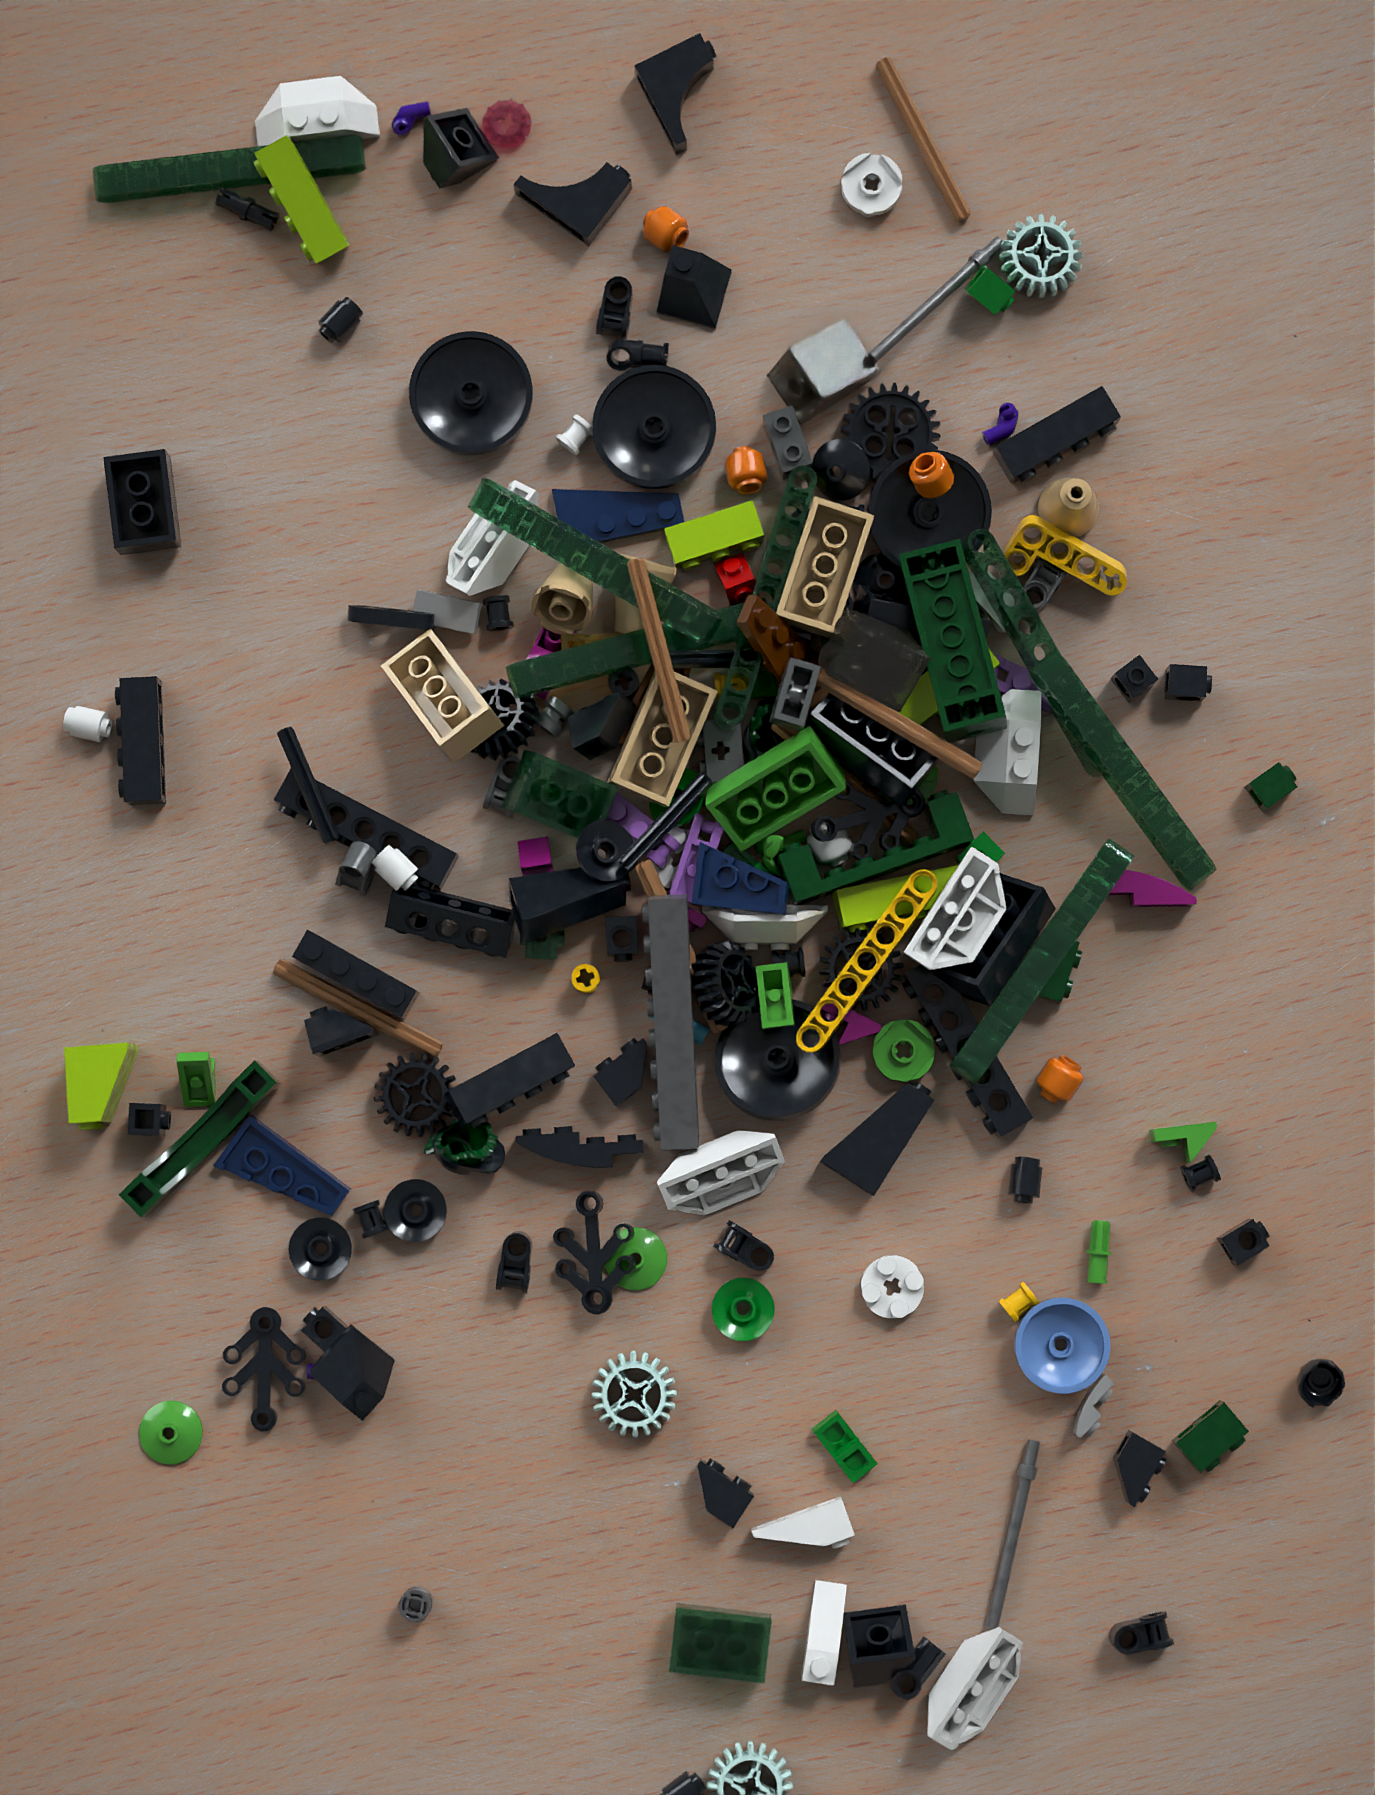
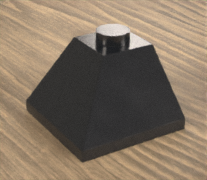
[423,108,499,189]
[657,245,732,329]
[304,1006,378,1057]
[308,1324,395,1421]
[843,1604,915,1688]

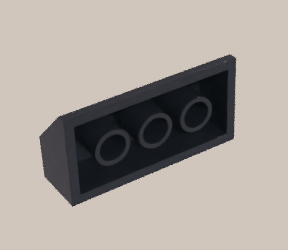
[804,674,939,807]
[930,873,1056,1007]

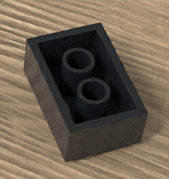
[103,449,182,555]

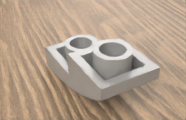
[413,589,482,634]
[1072,1373,1115,1438]

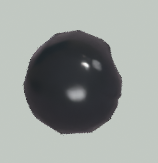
[1296,1359,1346,1408]

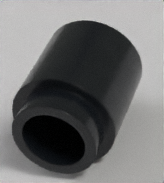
[318,297,363,343]
[1008,1157,1043,1204]
[660,1771,706,1795]

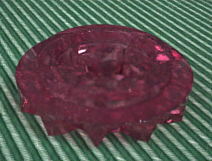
[483,99,531,148]

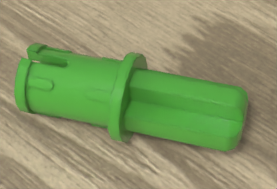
[1086,1220,1112,1284]

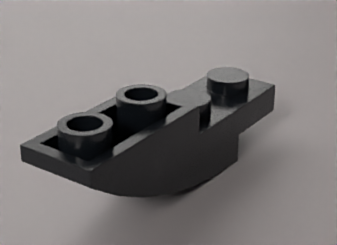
[516,1126,644,1168]

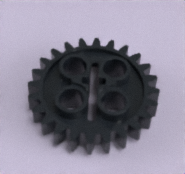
[840,383,941,481]

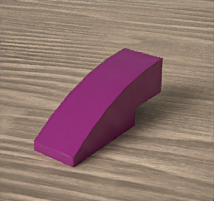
[1098,868,1197,908]

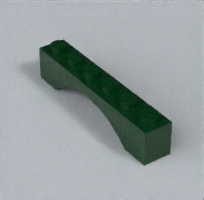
[119,1060,281,1217]

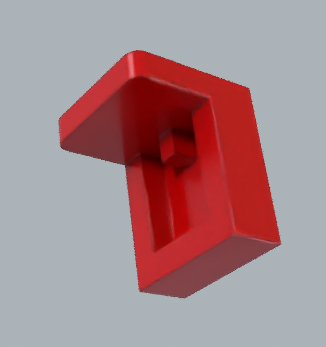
[714,553,759,608]

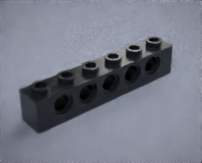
[274,768,459,889]
[901,965,1033,1138]

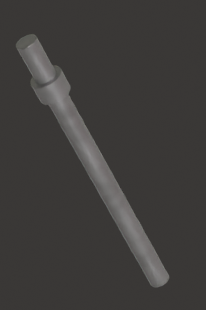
[868,236,1003,363]
[986,1439,1040,1629]

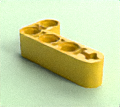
[1002,515,1127,596]

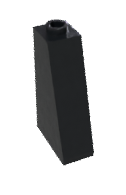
[509,867,631,943]
[820,1081,935,1196]

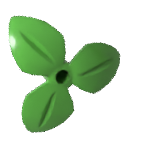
[754,830,807,877]

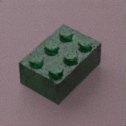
[501,750,618,839]
[669,1603,772,1683]

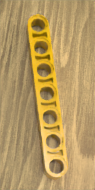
[796,870,938,1053]

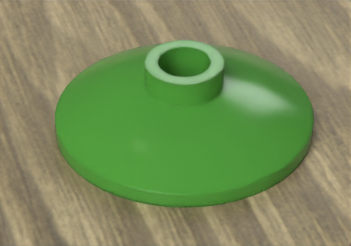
[605,1227,667,1290]
[139,1401,203,1464]

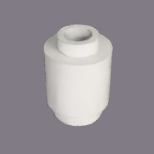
[63,706,112,742]
[371,845,418,891]

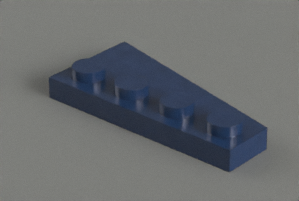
[552,489,685,551]
[213,1114,351,1215]

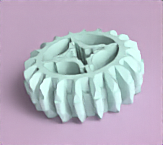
[999,214,1083,298]
[591,1351,677,1438]
[707,1741,793,1795]

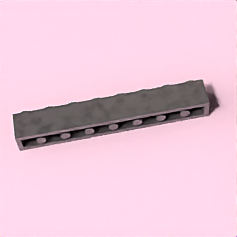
[642,894,700,1150]

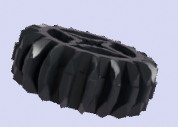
[470,678,540,761]
[819,927,904,1012]
[690,941,760,1026]
[374,1052,456,1137]

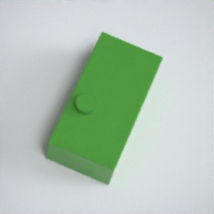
[705,726,846,852]

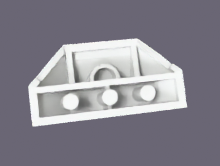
[255,76,380,150]
[446,480,539,596]
[973,689,1041,815]
[903,847,1006,970]
[702,905,828,951]
[657,1130,785,1216]
[928,1627,1023,1750]

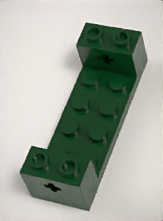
[899,539,1007,743]
[777,789,974,905]

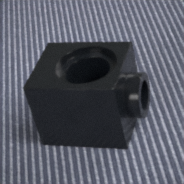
[1110,654,1158,703]
[1164,664,1212,702]
[605,916,639,962]
[1217,1219,1270,1266]
[301,1306,348,1352]

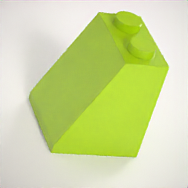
[64,1042,138,1130]

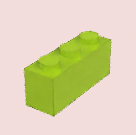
[664,500,764,571]

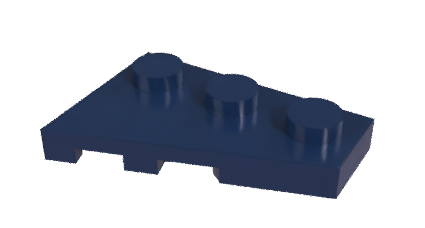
[691,842,790,915]

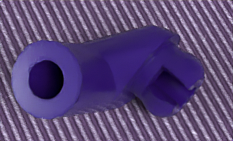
[392,101,431,136]
[982,403,1019,446]

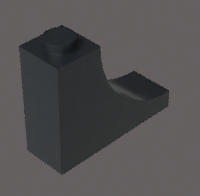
[634,33,716,155]
[513,162,632,247]

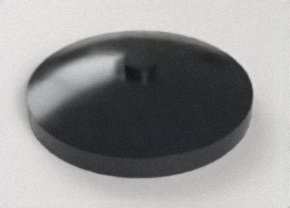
[409,331,533,455]
[592,365,716,489]
[867,450,992,568]
[715,999,841,1121]

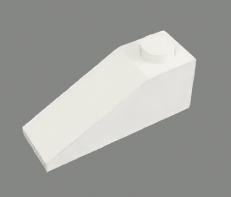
[751,1496,855,1549]
[801,1580,847,1685]

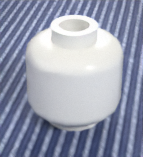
[807,823,853,867]

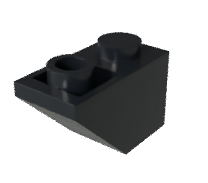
[567,691,636,760]
[593,1037,647,1107]
[1113,1430,1166,1507]
[697,1458,754,1528]

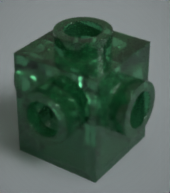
[520,929,565,960]

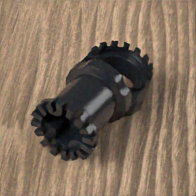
[606,338,669,371]

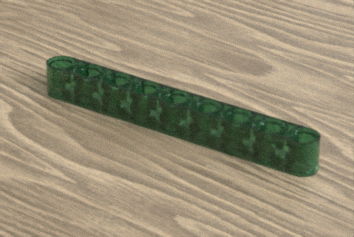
[92,135,366,203]
[713,465,817,731]
[468,478,724,646]
[961,529,1119,777]
[505,598,768,699]
[1028,650,1216,891]
[949,838,1135,1085]

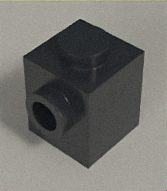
[128,1103,171,1136]

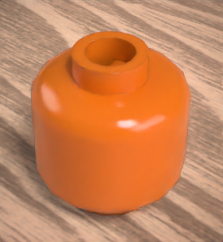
[643,206,689,252]
[725,446,768,495]
[909,452,954,499]
[1037,1055,1084,1103]

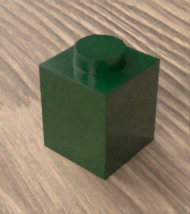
[1244,762,1298,812]

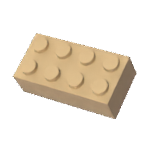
[776,496,874,640]
[381,628,504,763]
[607,671,718,808]

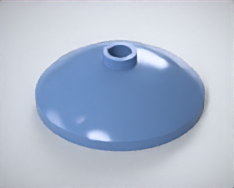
[1015,1298,1110,1394]

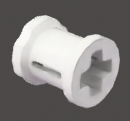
[555,414,593,456]

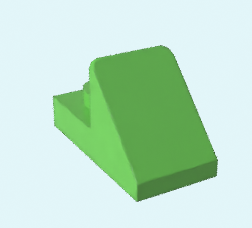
[756,962,795,1030]
[176,1052,216,1107]
[1150,1122,1217,1163]

